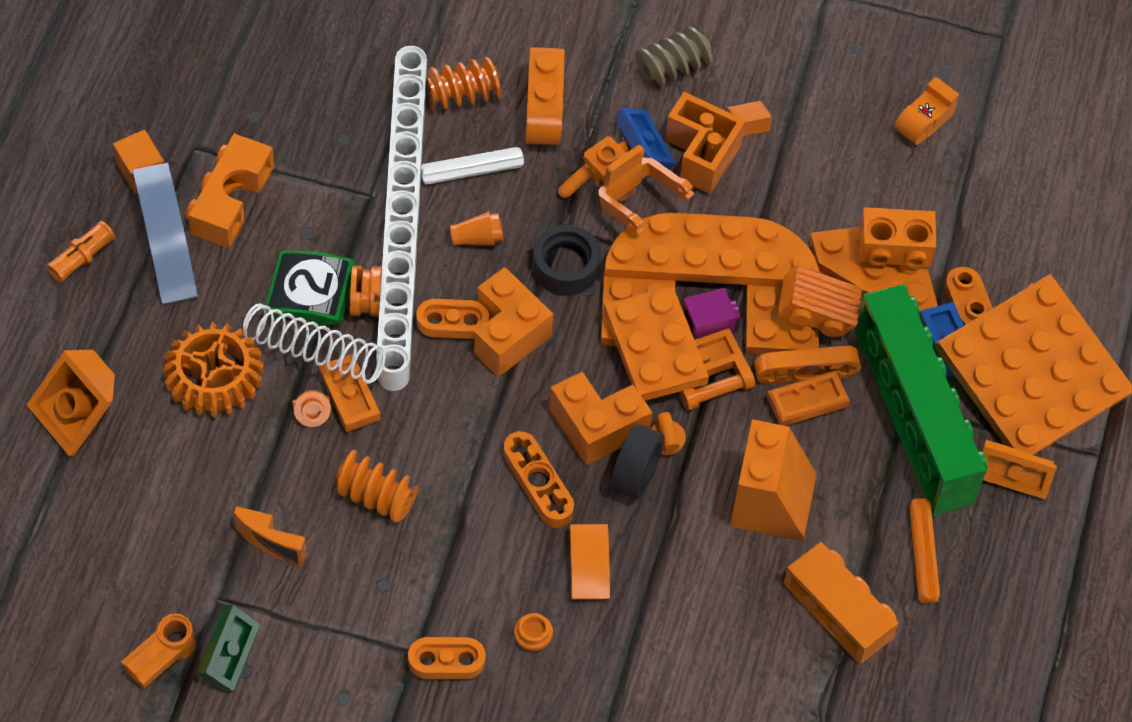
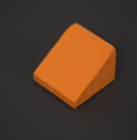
[727,101,772,136]

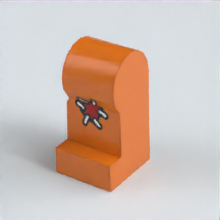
[894,76,960,145]

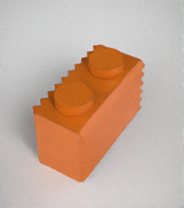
[778,265,863,337]

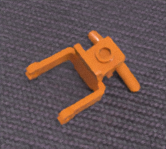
[558,136,694,236]

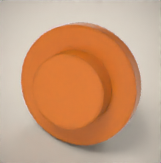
[514,613,553,651]

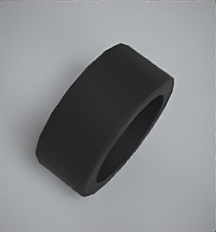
[532,224,601,296]
[610,424,665,500]

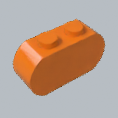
[526,47,565,145]

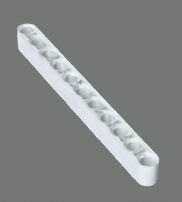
[376,46,427,391]

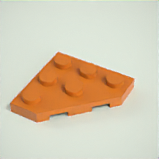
[809,227,938,311]

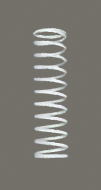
[243,303,385,384]

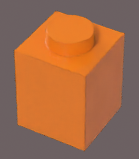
[113,129,164,194]

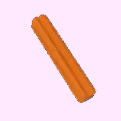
[909,498,940,604]

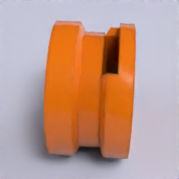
[350,266,382,317]

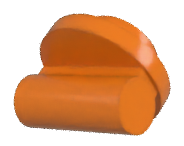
[292,390,331,427]
[651,412,686,455]

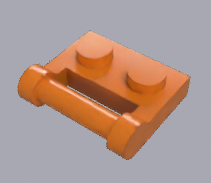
[679,328,755,411]

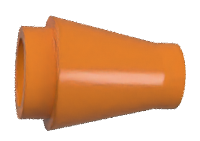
[450,211,504,246]

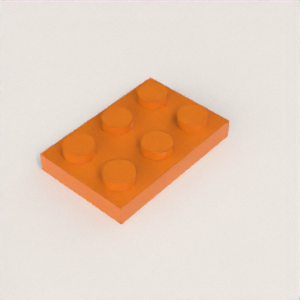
[604,287,709,401]

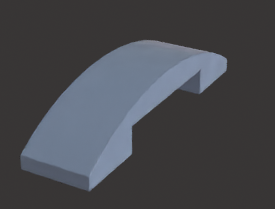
[133,163,198,306]

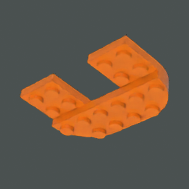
[601,213,820,355]

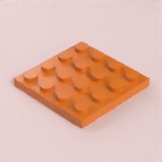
[934,274,1132,456]

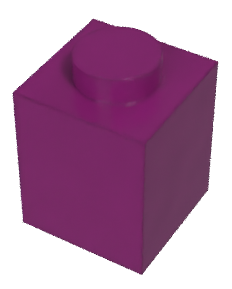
[682,288,740,340]

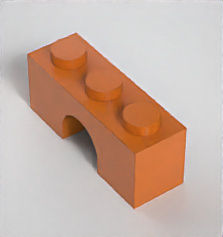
[186,133,274,249]

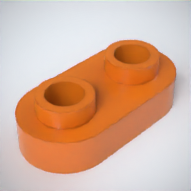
[944,267,993,326]
[416,299,489,339]
[408,637,486,679]

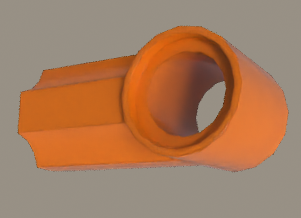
[121,613,196,688]

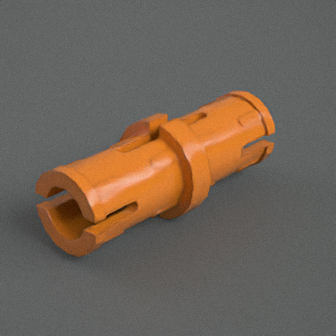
[46,221,115,283]

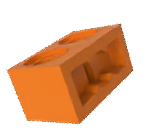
[859,207,936,268]

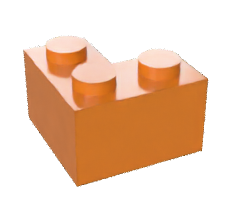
[665,92,746,195]
[474,267,554,377]
[549,372,652,465]

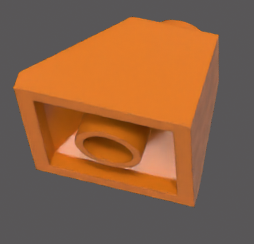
[27,349,115,456]

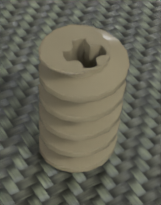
[635,24,713,87]

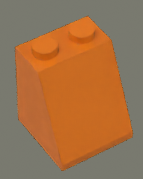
[730,419,817,542]

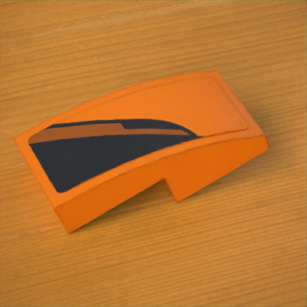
[234,506,306,567]

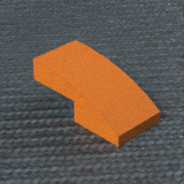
[570,524,610,600]

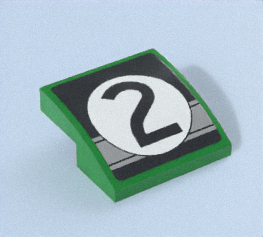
[266,250,356,325]

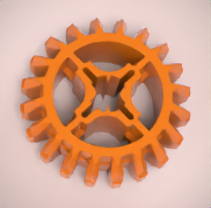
[163,321,264,419]

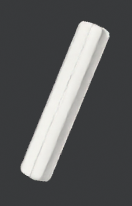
[421,147,524,185]

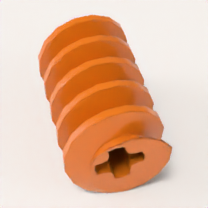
[426,57,502,112]
[335,449,419,523]

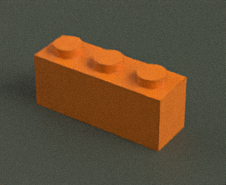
[783,542,899,665]

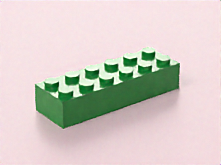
[854,284,988,516]

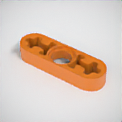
[754,346,861,384]
[503,431,574,528]

